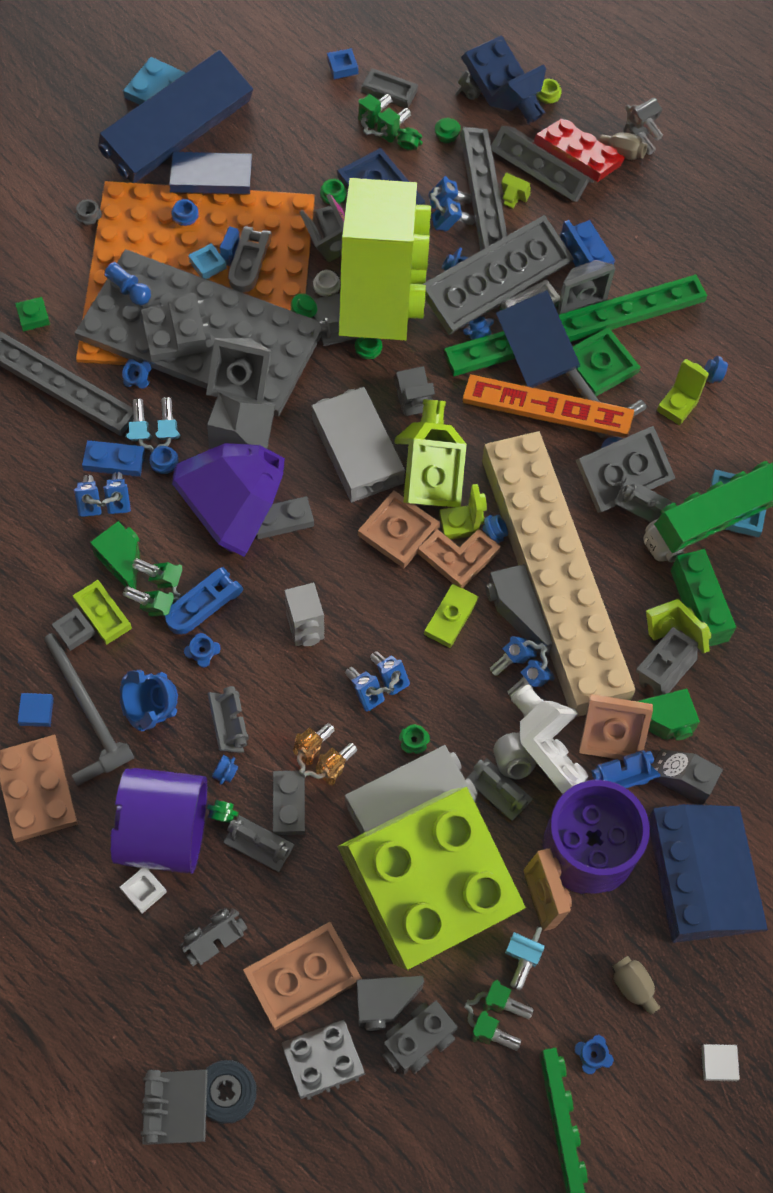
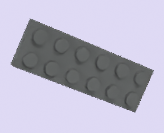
[423,215,574,335]

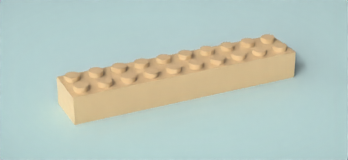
[482,431,636,717]

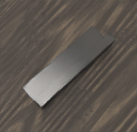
[491,126,594,202]

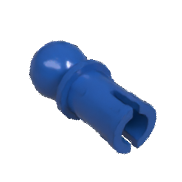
[104,262,151,305]

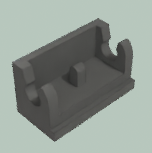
[636,628,698,697]

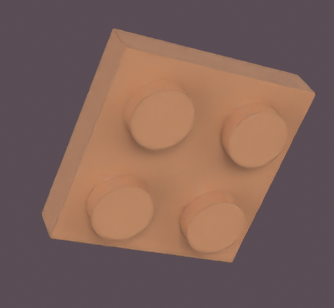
[358,490,440,568]
[580,694,653,760]
[523,848,572,931]

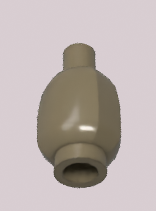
[599,132,647,160]
[612,956,660,1015]

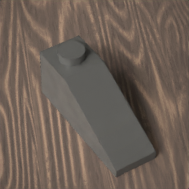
[485,564,553,656]

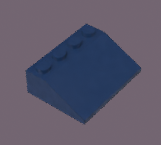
[648,804,768,943]

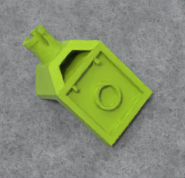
[395,399,467,507]

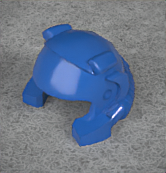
[119,669,178,731]

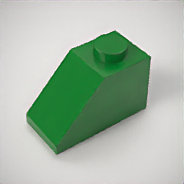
[90,521,140,589]
[637,689,700,740]

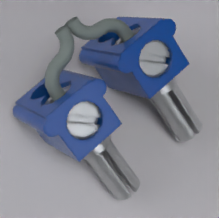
[428,176,475,231]
[74,472,131,517]
[490,636,555,698]
[345,652,410,711]

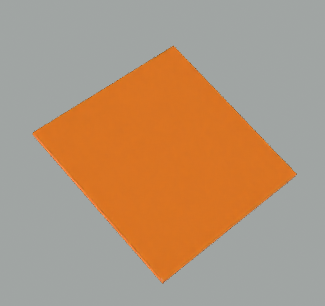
[76,181,315,365]

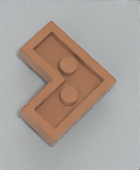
[417,529,501,588]

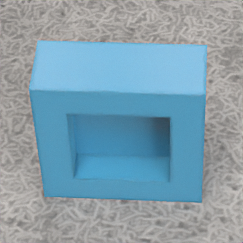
[188,243,227,279]

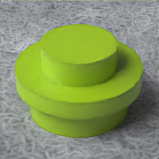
[536,79,561,104]

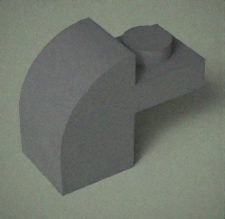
[394,366,435,416]

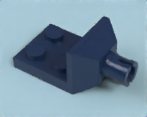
[461,35,546,124]

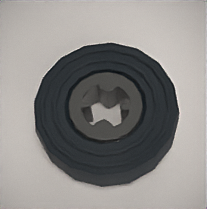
[205,1060,257,1124]

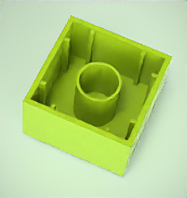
[339,178,431,340]
[337,786,526,970]

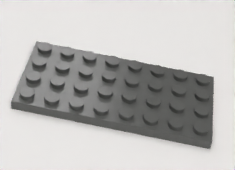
[75,249,323,416]

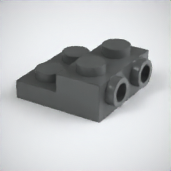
[141,293,211,362]

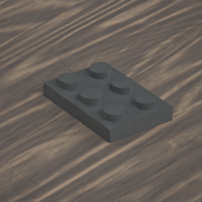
[575,425,675,513]

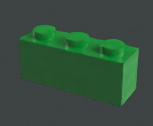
[670,549,737,647]

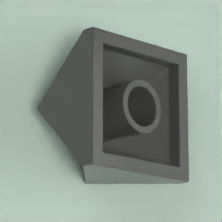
[557,260,615,315]
[206,338,272,401]
[207,392,276,449]

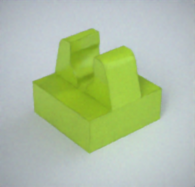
[501,173,531,209]

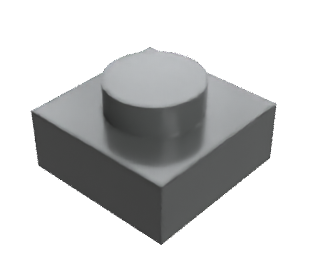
[52,608,95,651]

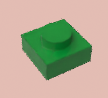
[15,297,50,331]

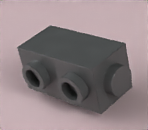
[382,1000,457,1075]

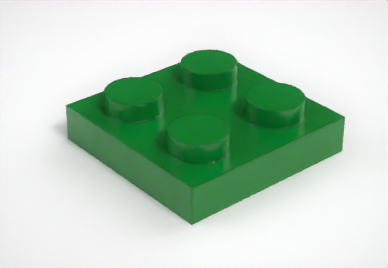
[572,327,641,396]

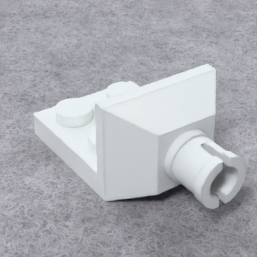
[511,685,589,794]

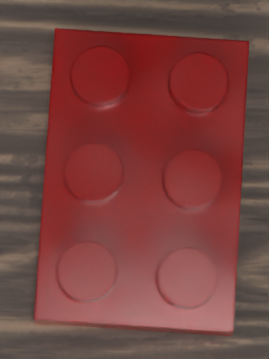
[533,119,625,182]

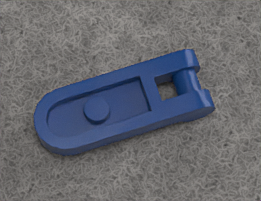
[165,567,243,634]

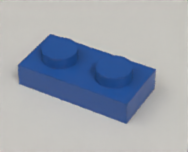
[82,440,145,477]

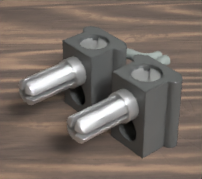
[622,97,663,155]

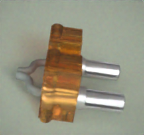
[293,723,357,785]

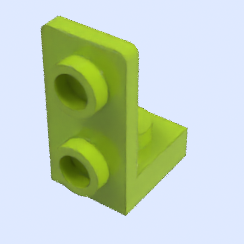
[657,359,709,425]
[439,484,487,539]
[646,599,711,653]

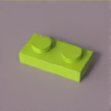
[73,580,132,645]

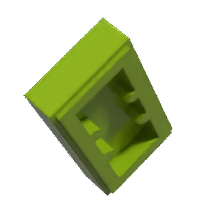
[424,584,479,648]

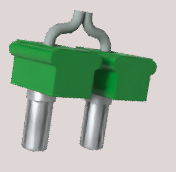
[358,94,411,143]
[123,558,183,617]
[464,980,533,1050]

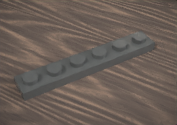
[460,127,507,251]
[0,331,134,436]

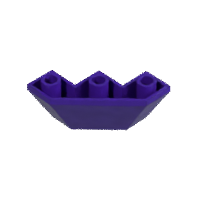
[172,443,285,557]

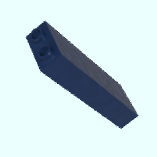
[98,50,253,183]

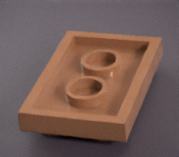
[0,735,78,842]
[243,922,362,1031]

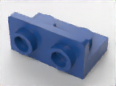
[560,220,615,267]

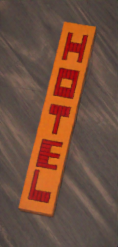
[463,374,634,438]

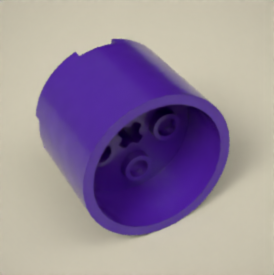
[111,768,207,874]
[542,780,650,894]

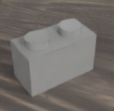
[284,583,324,646]

